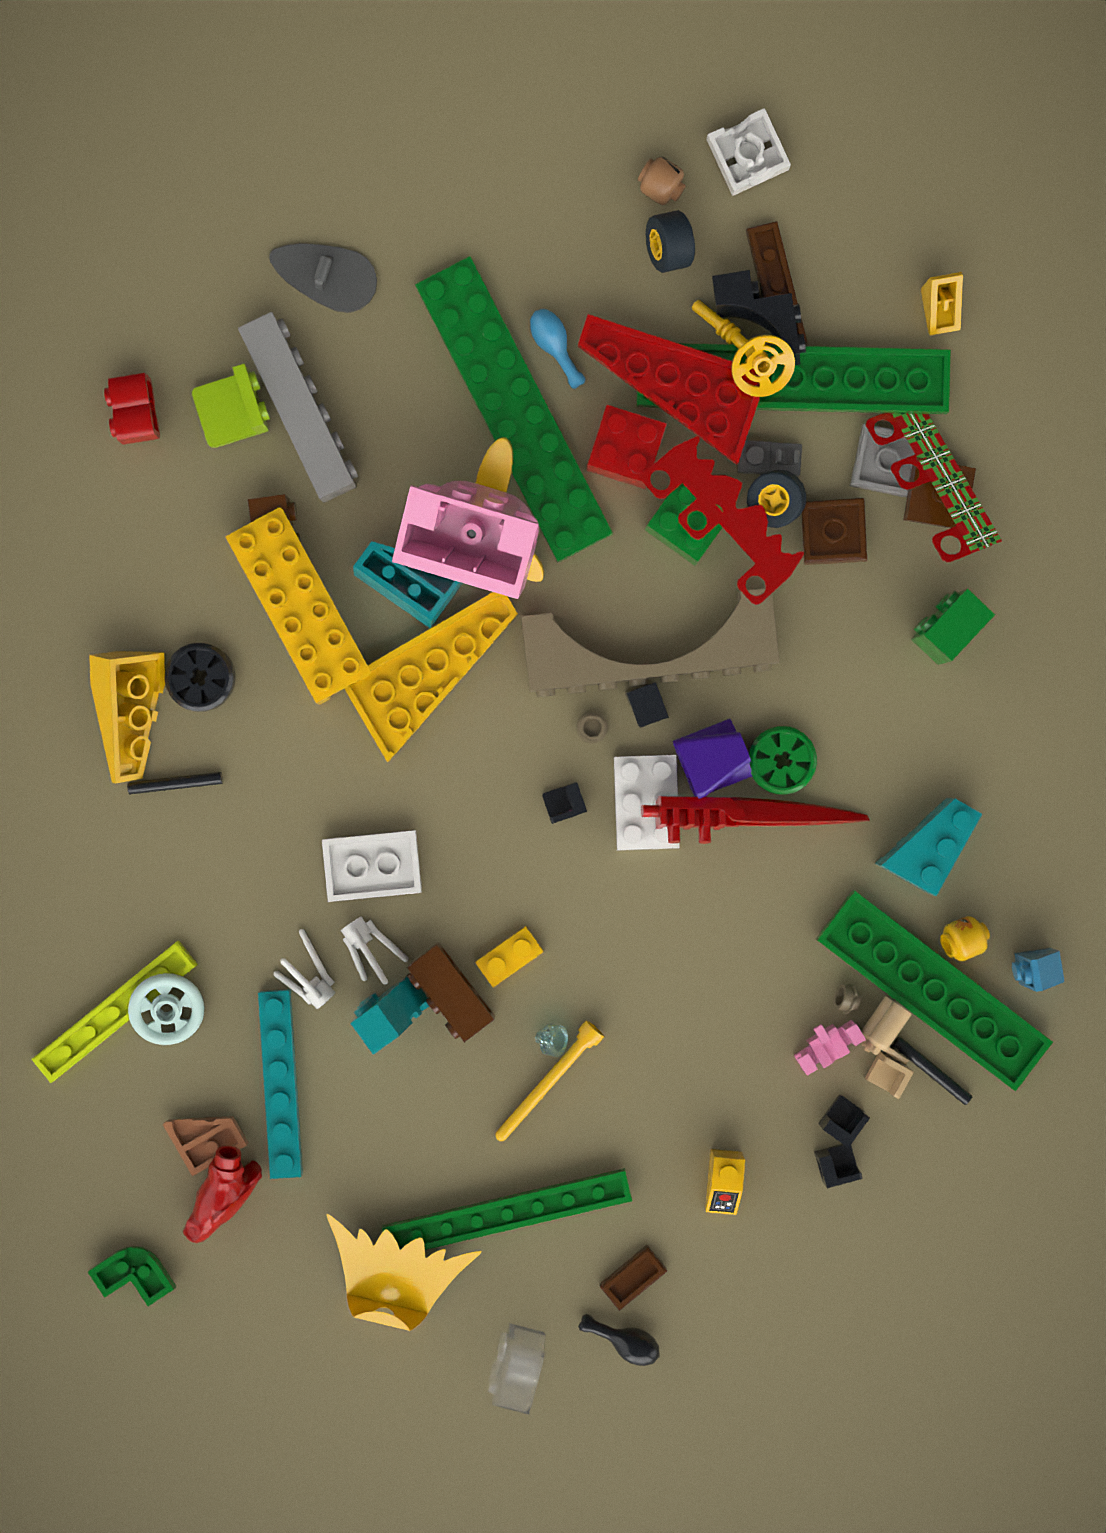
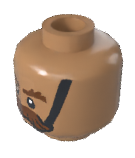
[638,156,686,205]

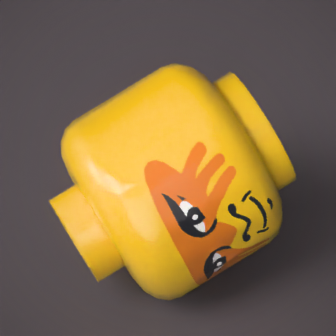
[940,916,990,961]

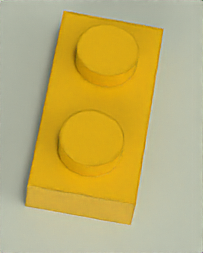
[475,926,544,988]

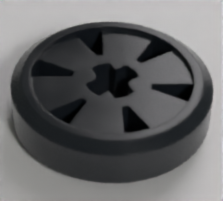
[165,643,236,712]

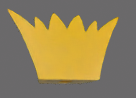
[327,1214,482,1331]

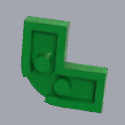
[88,1246,176,1307]

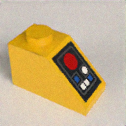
[705,1149,745,1215]

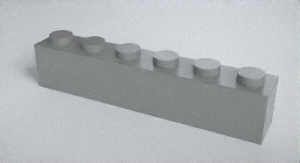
[238,312,358,503]

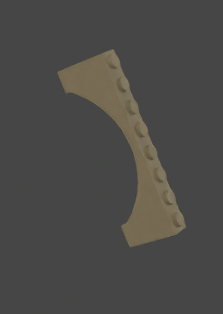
[521,588,780,697]

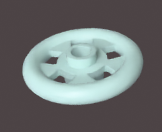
[128,973,204,1045]

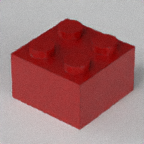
[587,405,667,489]

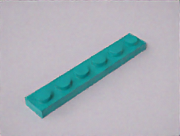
[258,989,303,1179]

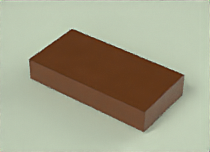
[599,1245,667,1311]

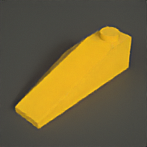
[89,651,165,784]

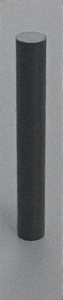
[127,772,223,795]
[892,1037,972,1105]

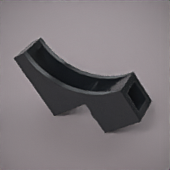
[712,270,806,365]

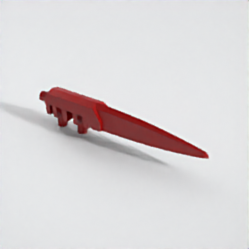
[641,796,870,844]

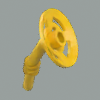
[692,300,795,397]

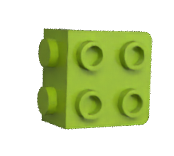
[192,364,270,448]

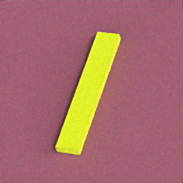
[31,941,198,1083]

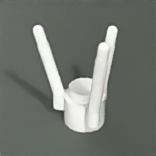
[341,917,408,985]
[274,929,336,1009]

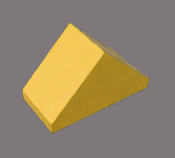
[921,272,963,335]

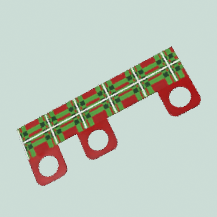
[866,413,1002,562]

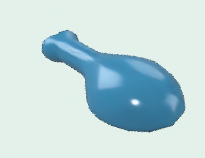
[530,309,586,389]

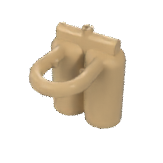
[861,996,912,1064]

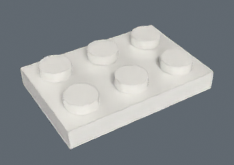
[614,755,680,850]
[322,830,422,902]

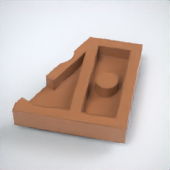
[163,1116,249,1176]

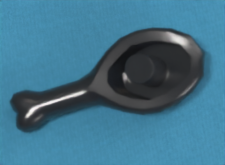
[578,1314,660,1366]

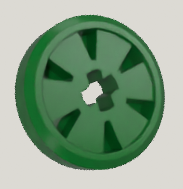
[748,726,817,795]

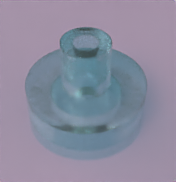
[535,1024,568,1057]

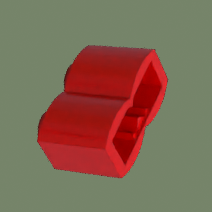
[104,372,160,445]

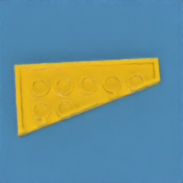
[345,592,518,763]

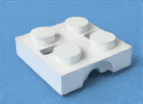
[706,108,791,196]

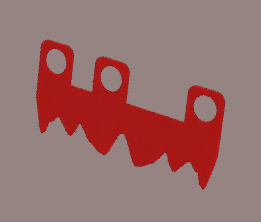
[641,436,804,605]

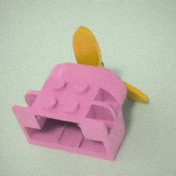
[392,437,544,599]

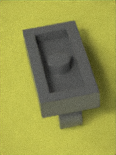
[737,440,802,477]

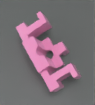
[794,1020,866,1076]

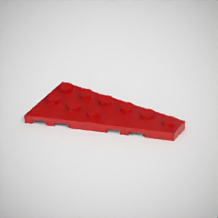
[578,314,760,465]

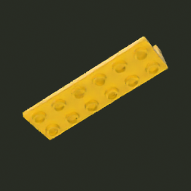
[225,507,371,705]

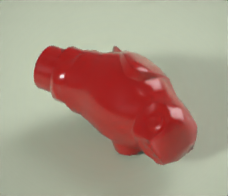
[183,1146,262,1243]

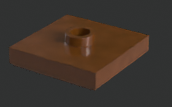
[903,457,976,529]
[802,498,867,565]

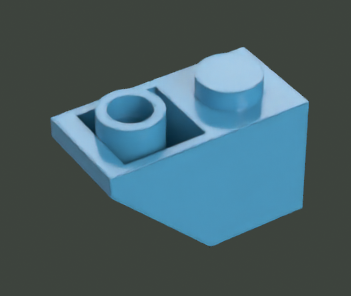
[1012,948,1064,992]

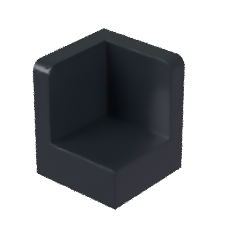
[625,682,669,728]
[542,782,587,824]
[818,1095,870,1148]
[814,1144,863,1189]

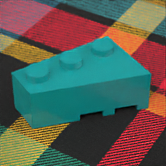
[353,541,463,629]
[874,798,982,896]
[350,976,429,1055]

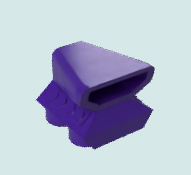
[672,718,752,799]

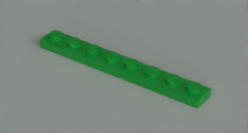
[382,1168,632,1250]

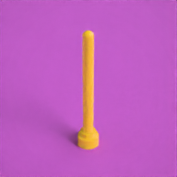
[495,1020,605,1141]

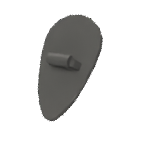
[269,243,377,313]

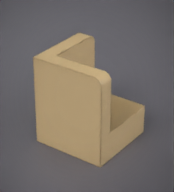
[865,1051,914,1099]

